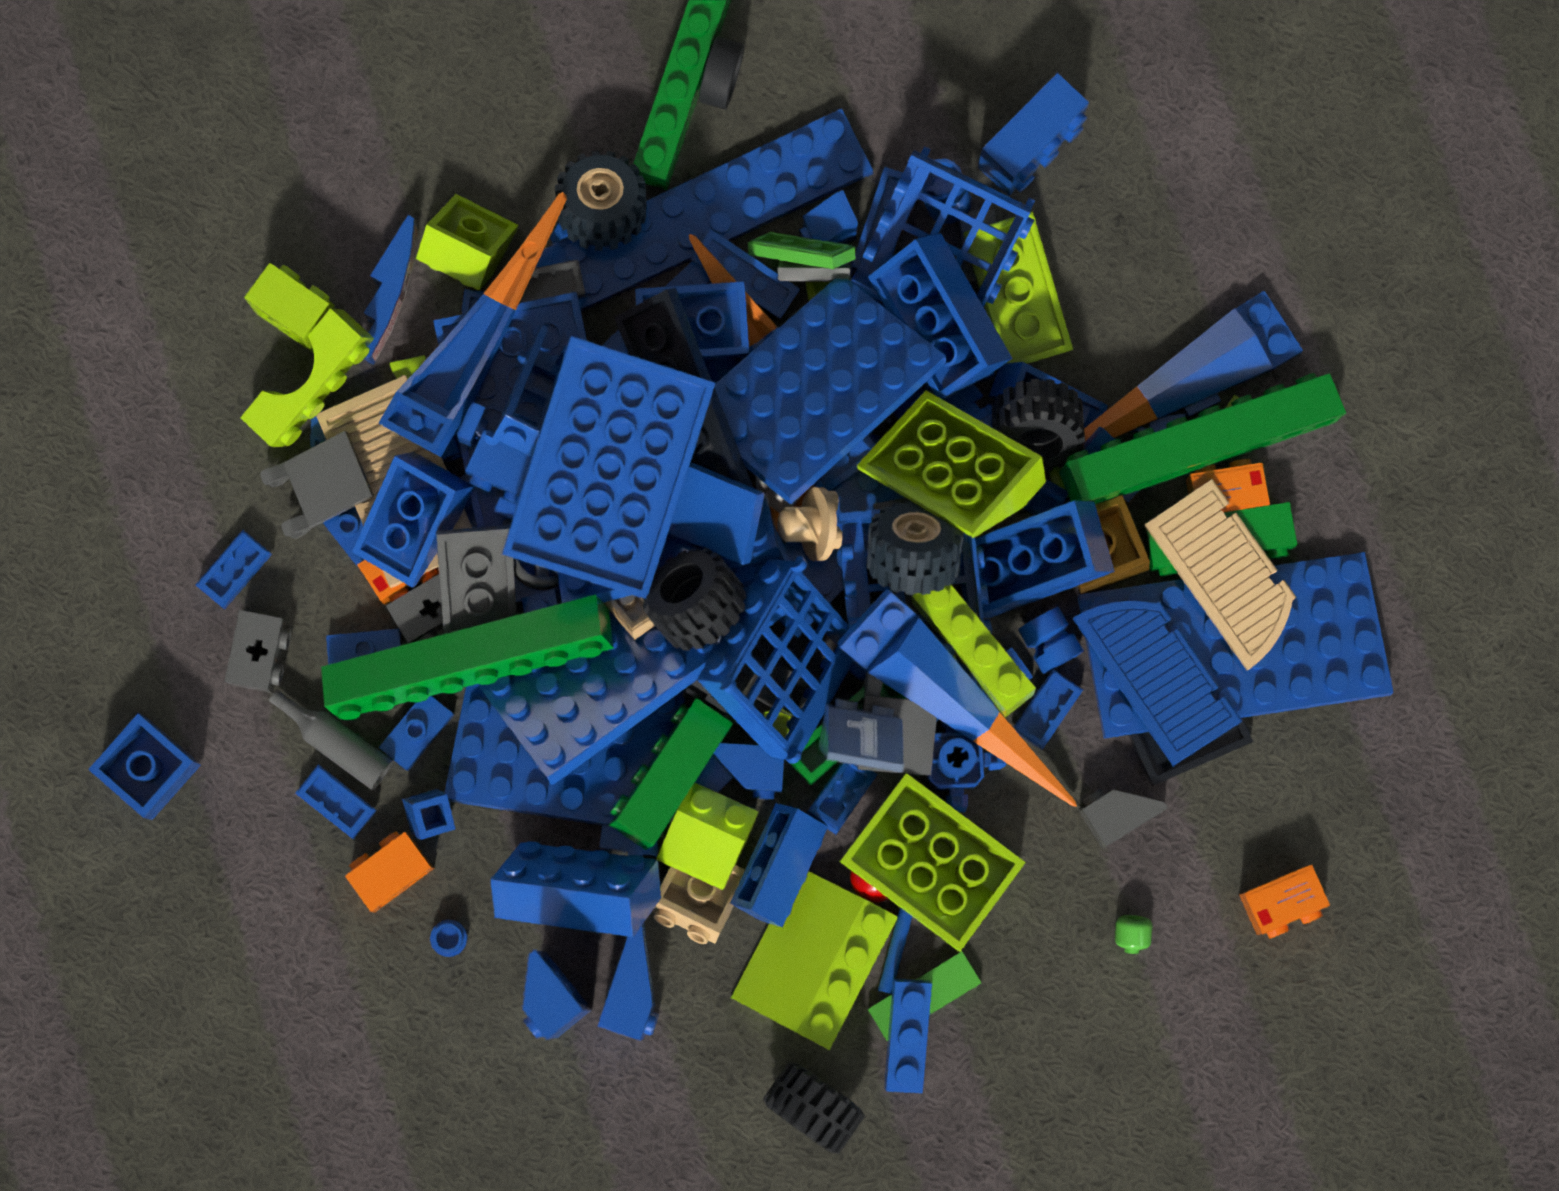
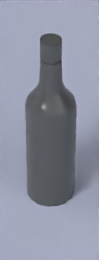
[269,689,394,790]

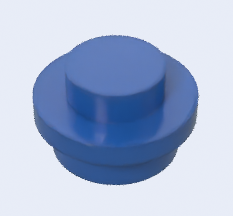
[430,920,467,957]

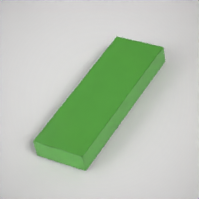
[748,232,856,269]
[868,951,981,1041]

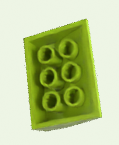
[857,390,1046,538]
[840,773,1026,952]
[731,871,898,1050]

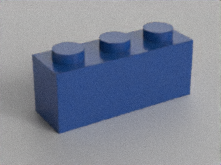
[730,803,828,928]

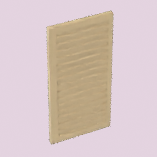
[316,375,472,588]

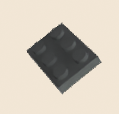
[436,525,517,634]

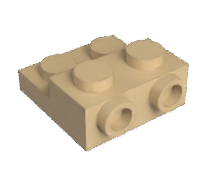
[652,865,745,944]

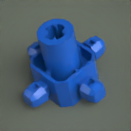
[909,721,1006,813]

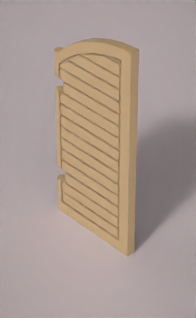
[1144,479,1297,671]

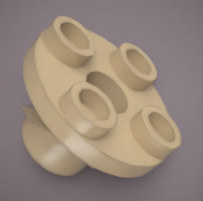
[777,487,842,561]

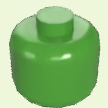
[1114,915,1153,954]

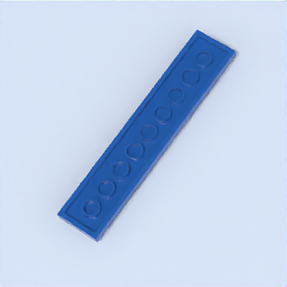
[535,108,873,312]

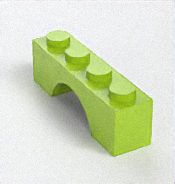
[240,308,374,447]
[912,585,1036,717]

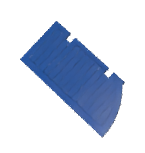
[1073,601,1242,766]

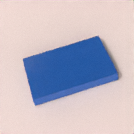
[668,462,765,565]

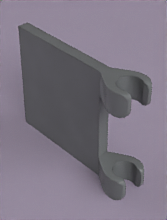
[260,431,374,539]
[857,671,937,776]

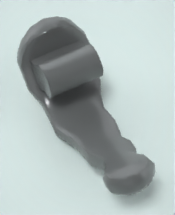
[502,519,559,590]

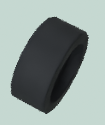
[699,36,744,110]

